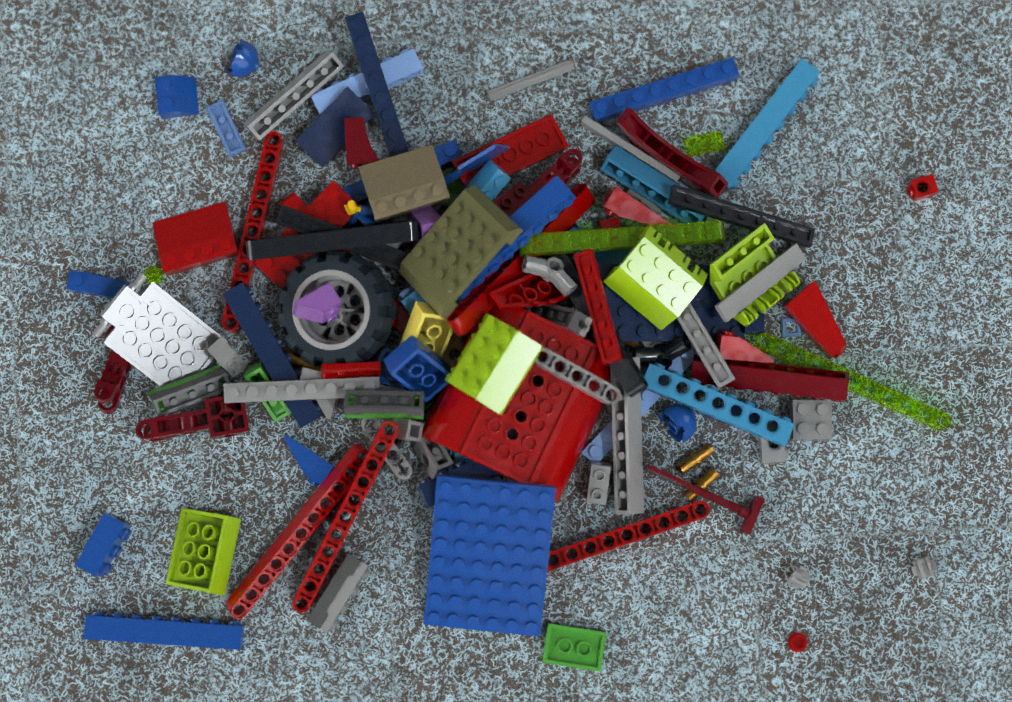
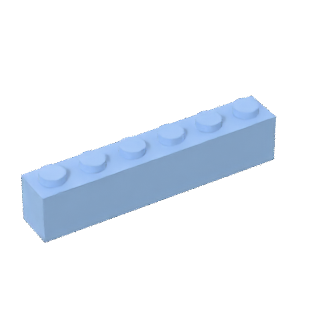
[311,49,424,115]

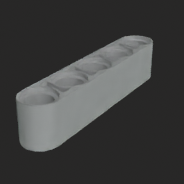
[533,348,621,405]

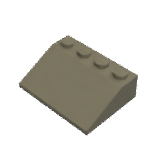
[358,145,450,222]

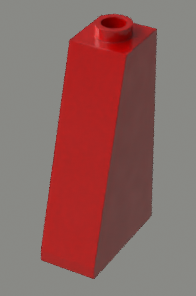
[783,281,847,360]

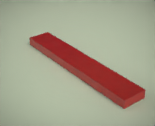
[573,248,623,365]

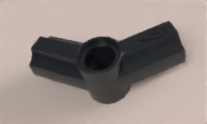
[632,335,691,369]

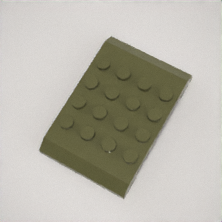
[399,185,523,320]

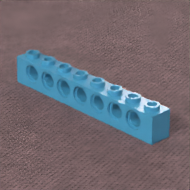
[644,363,795,447]

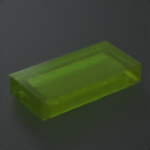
[684,131,725,157]

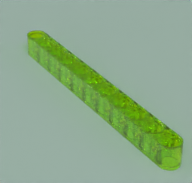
[519,221,726,256]
[754,333,951,431]

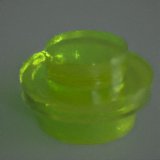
[144,266,163,285]

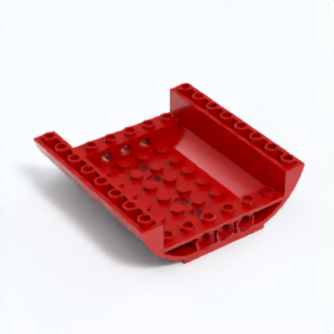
[422,304,611,504]

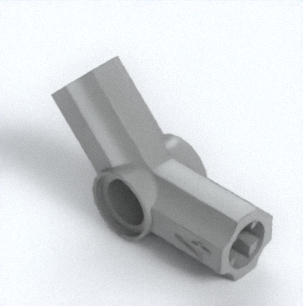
[522,255,578,297]

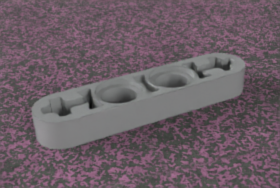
[361,418,413,481]

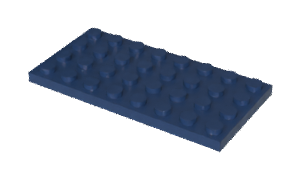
[593,264,745,342]

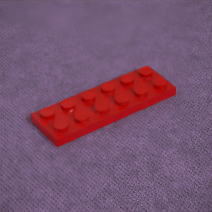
[451,114,569,189]
[254,181,359,289]

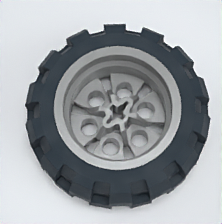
[277,251,397,367]

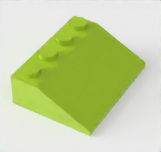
[165,508,241,596]

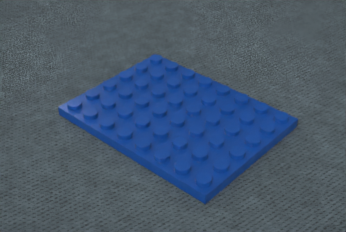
[424,474,556,637]

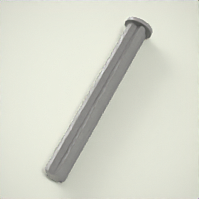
[487,56,578,101]

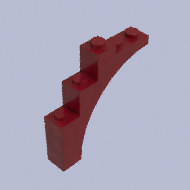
[616,107,728,198]
[344,117,441,204]

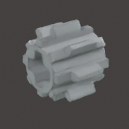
[911,556,937,580]
[784,563,810,589]

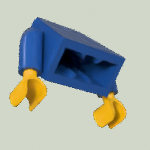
[343,200,375,228]

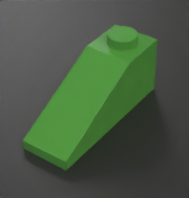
[244,360,291,423]

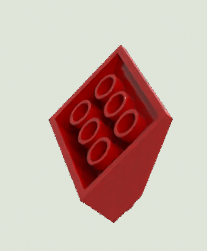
[152,201,239,276]

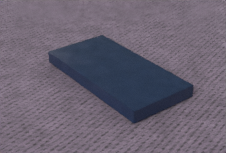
[295,86,375,167]

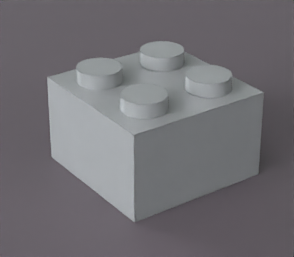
[790,400,832,441]

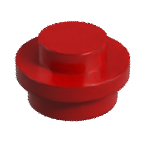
[788,632,808,652]

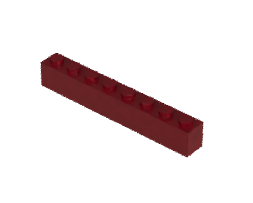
[691,354,849,402]

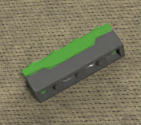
[148,365,230,417]
[344,390,424,419]

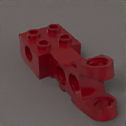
[494,148,583,217]
[94,325,132,414]
[135,396,249,442]

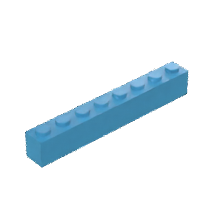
[715,58,820,192]

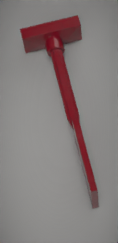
[643,465,765,535]

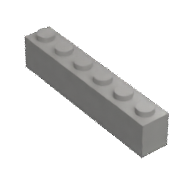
[243,50,344,141]

